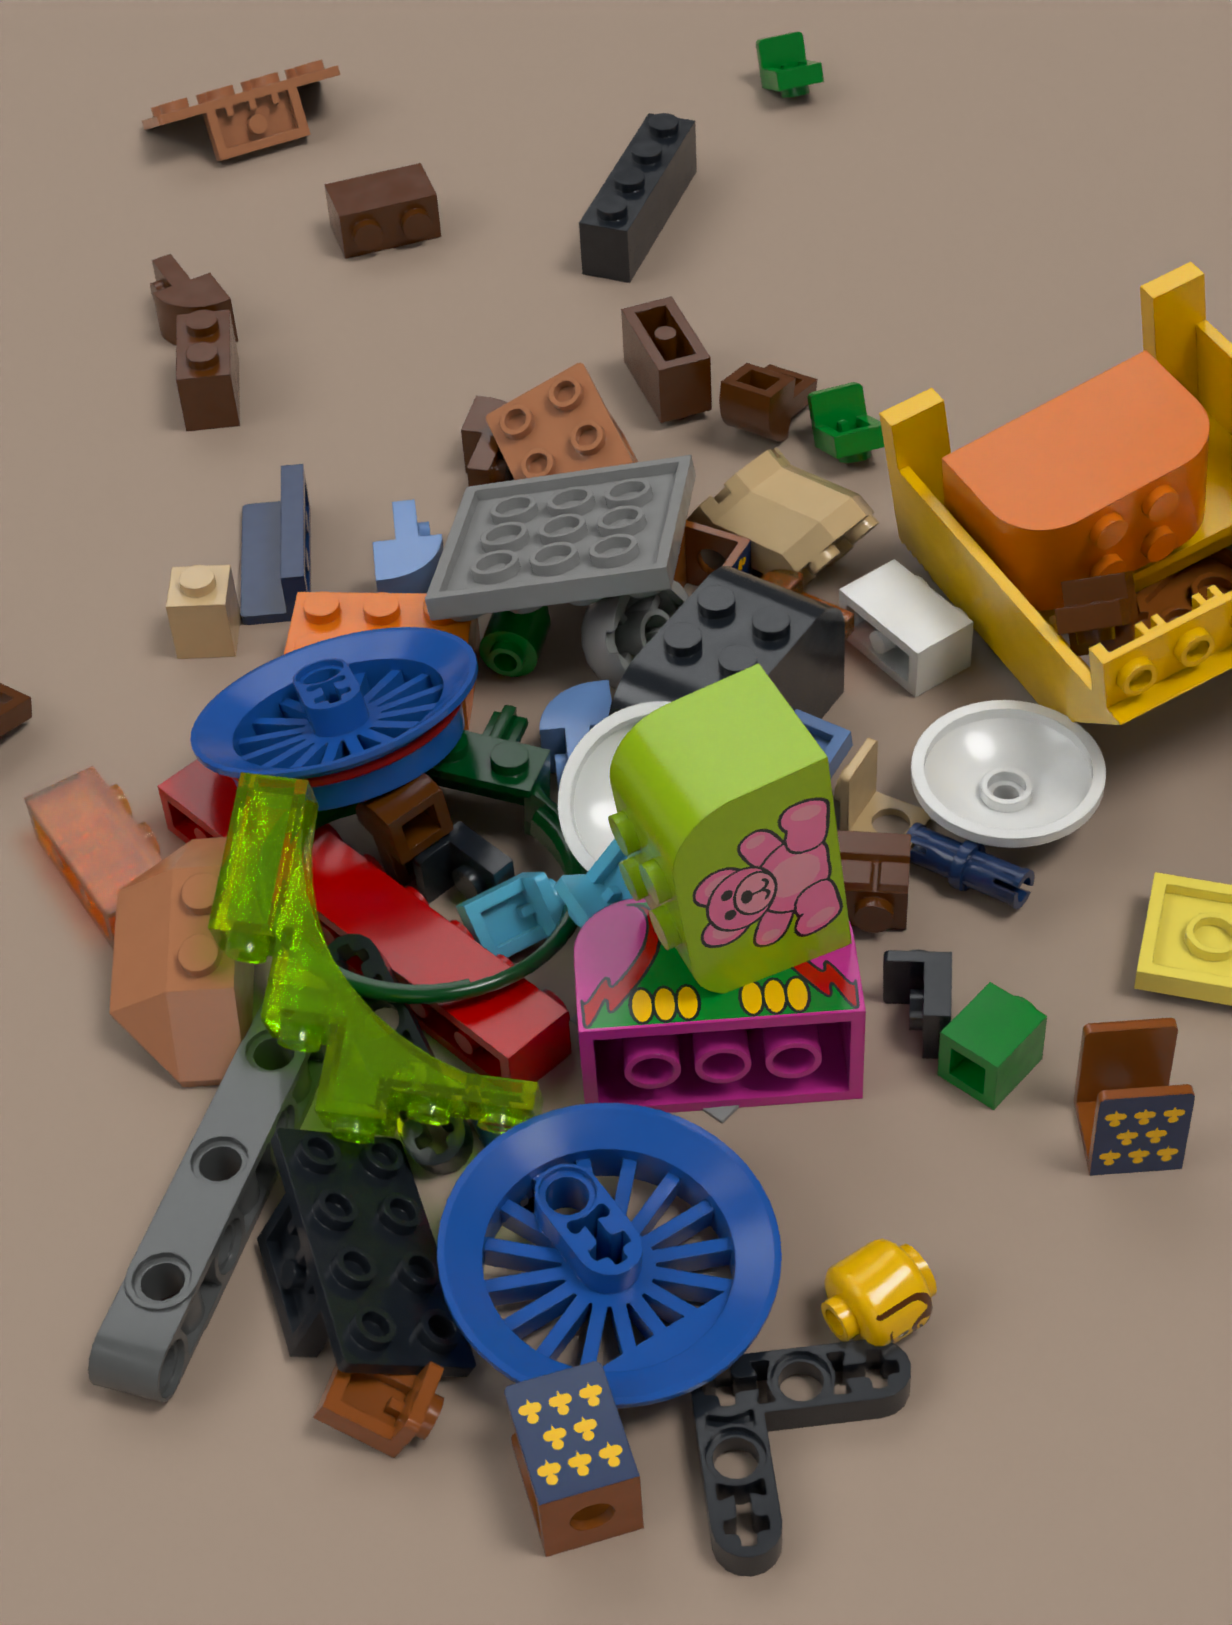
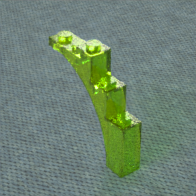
[208,772,543,1144]

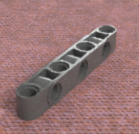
[88,982,345,1402]

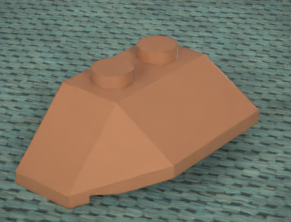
[109,835,260,1087]

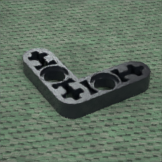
[691,1339,911,1577]

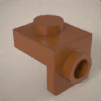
[313,1361,444,1458]

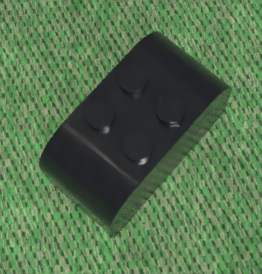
[609,566,845,719]

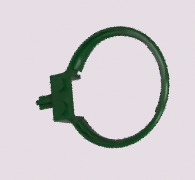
[257,705,588,1004]

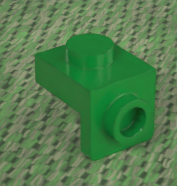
[756,31,824,98]
[807,382,884,463]

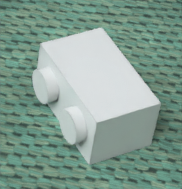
[839,559,974,698]

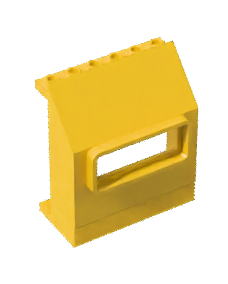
[879,262,1232,725]

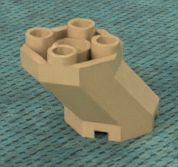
[686,447,879,593]

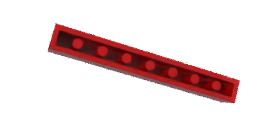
[157,759,572,1101]

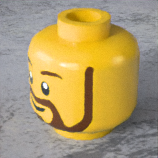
[821,1238,937,1346]

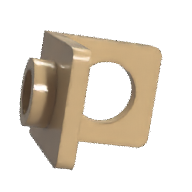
[834,737,931,848]

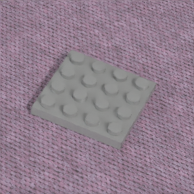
[425,455,696,622]

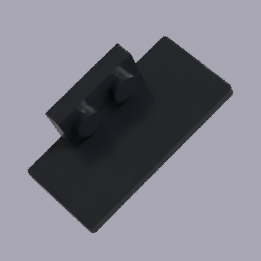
[257,1128,476,1377]

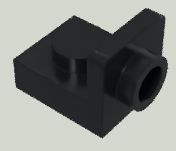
[412,821,515,903]
[883,949,952,1059]

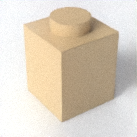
[166,565,241,659]

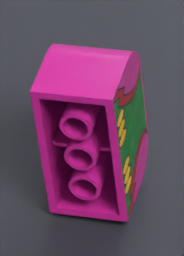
[574,898,866,1113]

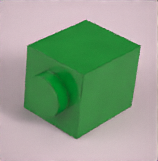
[937,982,1047,1110]

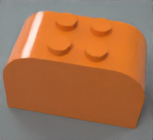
[942,350,1210,610]

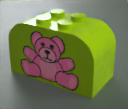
[608,663,852,994]

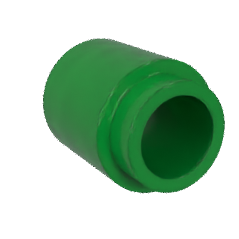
[479,606,551,677]

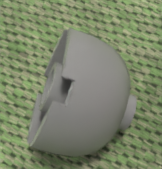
[581,580,689,689]

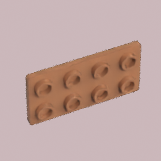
[142,60,341,161]
[486,363,638,480]

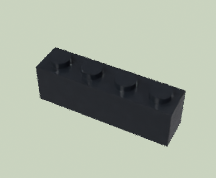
[579,113,697,283]

